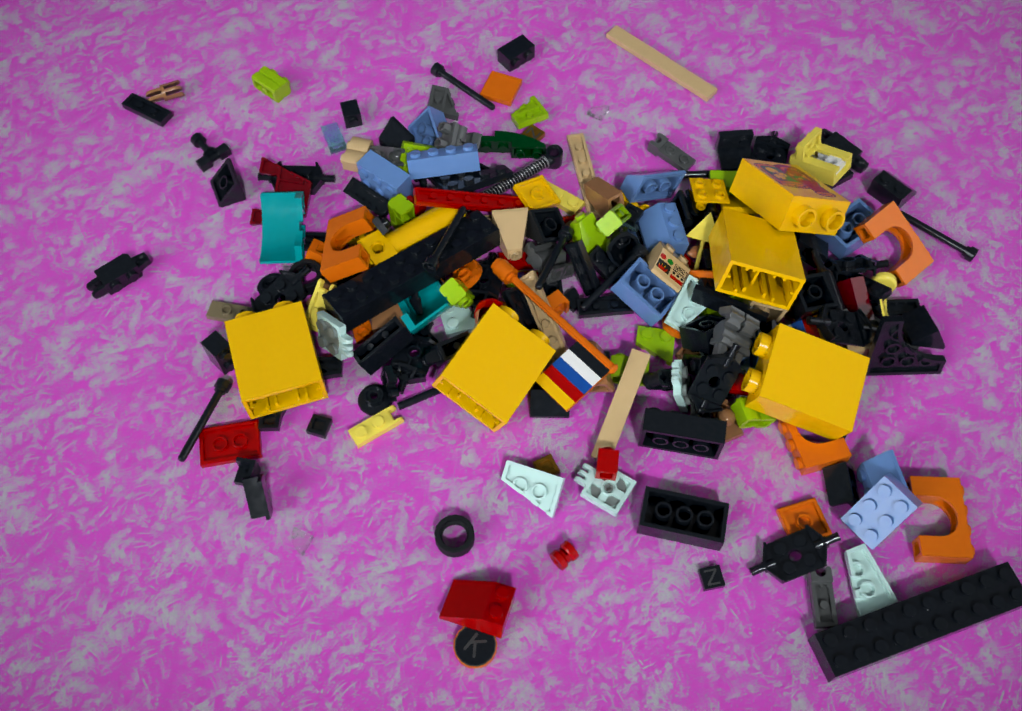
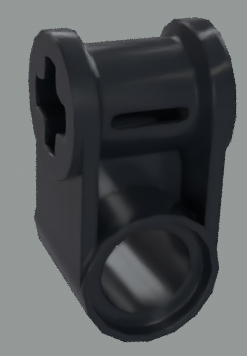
[643,368,673,391]

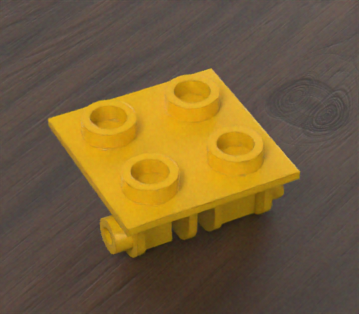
[689,178,730,211]

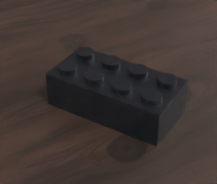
[638,407,727,460]
[637,486,729,551]

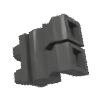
[434,122,482,149]
[523,242,575,284]
[710,305,760,365]

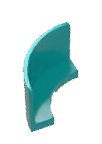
[259,191,306,264]
[398,281,453,334]

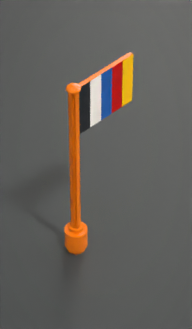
[491,258,618,412]

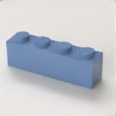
[407,143,480,180]

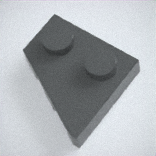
[428,85,459,121]

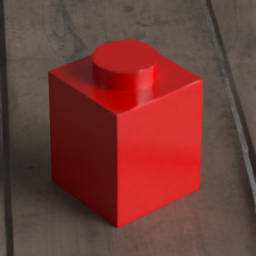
[595,447,619,481]

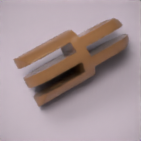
[146,80,185,103]

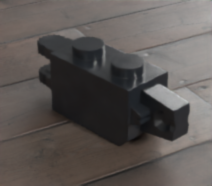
[821,128,869,174]
[86,252,151,299]
[420,331,470,367]

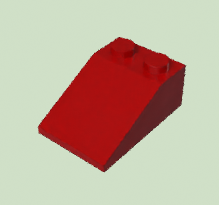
[439,579,516,638]

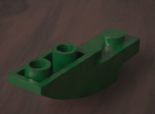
[478,131,546,159]

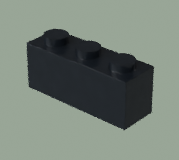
[353,316,415,375]

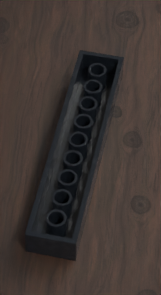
[322,210,500,333]
[808,562,1022,682]

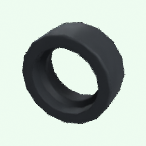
[289,259,325,295]
[434,515,475,558]

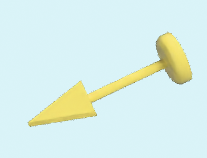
[686,212,715,280]
[871,272,897,316]

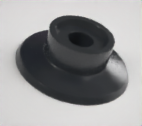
[358,384,392,415]

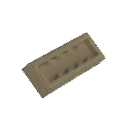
[206,300,253,322]

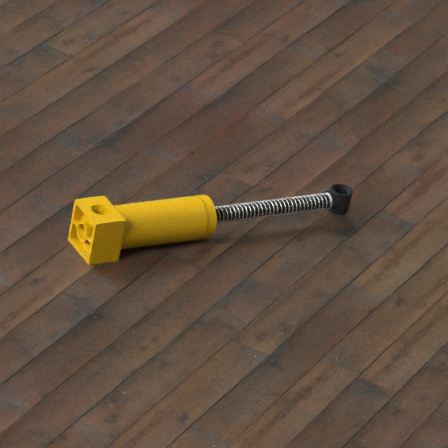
[357,145,563,270]

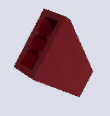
[837,276,875,321]

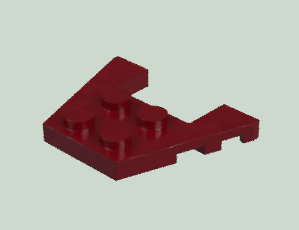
[250,157,313,226]

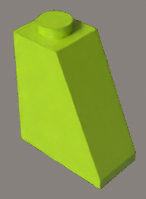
[570,211,608,255]

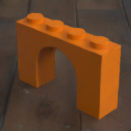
[853,201,934,288]
[320,206,375,283]
[777,419,852,476]
[905,476,975,564]

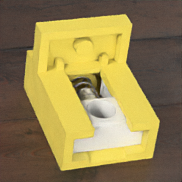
[789,127,853,186]

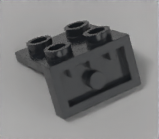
[715,129,754,170]

